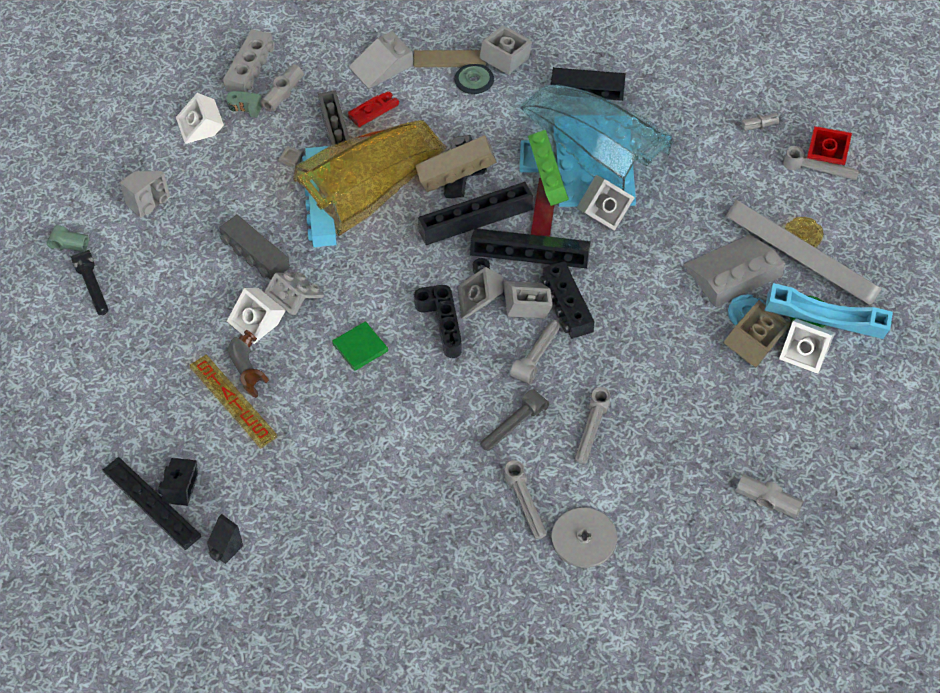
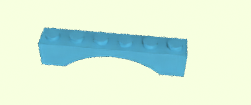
[302,146,337,247]
[764,283,893,339]

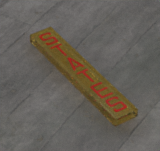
[190,354,278,449]

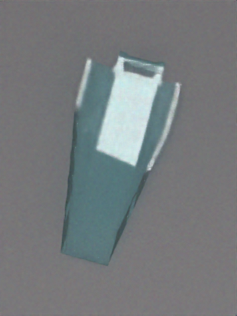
[520,85,673,191]

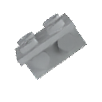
[264,272,325,315]

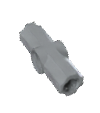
[260,64,304,112]
[736,474,804,519]

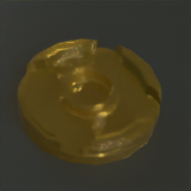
[785,217,824,248]

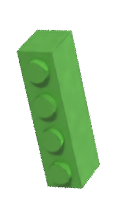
[528,130,569,206]

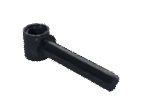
[70,250,109,315]

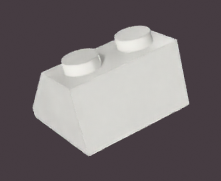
[176,93,224,143]
[227,288,286,344]
[779,318,835,373]

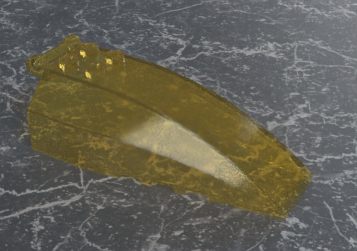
[293,120,446,236]

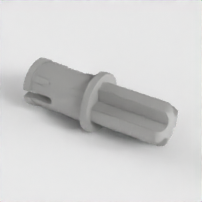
[741,113,779,131]

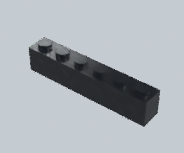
[418,182,533,245]
[470,228,591,269]

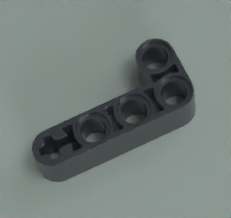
[414,285,462,358]

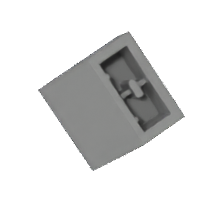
[120,171,170,218]
[503,281,553,319]

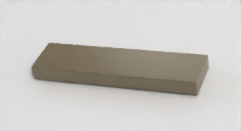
[413,50,486,67]

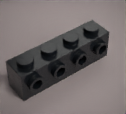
[540,261,595,339]

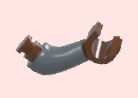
[228,330,269,398]

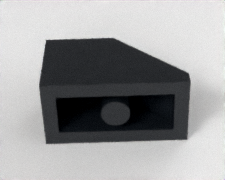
[207,514,243,564]

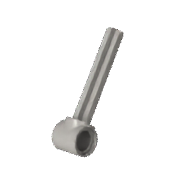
[783,146,859,180]
[510,319,561,384]
[575,387,611,464]
[505,460,546,540]

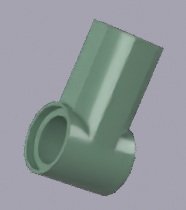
[47,225,89,252]

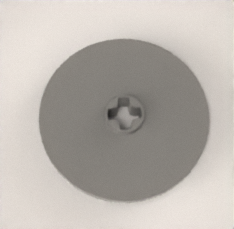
[552,508,617,568]

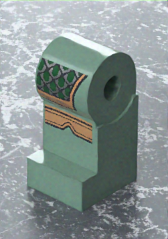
[226,91,262,118]

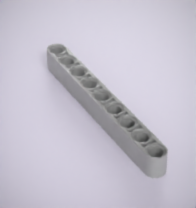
[726,200,882,306]

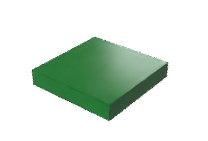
[332,321,388,371]

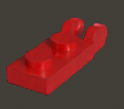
[348,91,399,128]

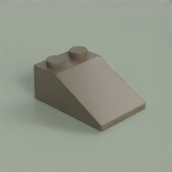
[723,300,791,368]

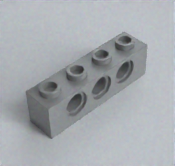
[223,29,274,92]

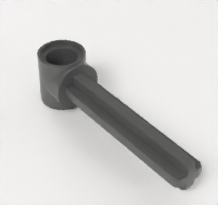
[480,389,549,451]

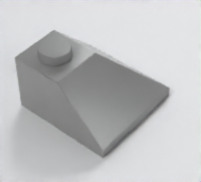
[458,267,504,319]

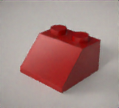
[807,126,852,165]

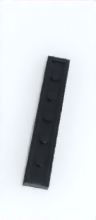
[102,457,201,550]

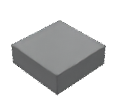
[278,146,304,168]

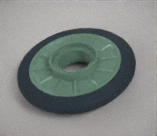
[454,64,494,94]

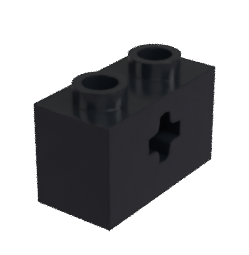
[158,458,198,506]

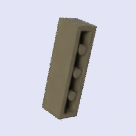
[415,135,497,192]

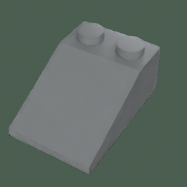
[349,31,413,89]

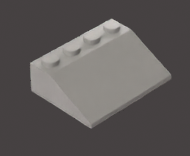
[684,235,785,307]

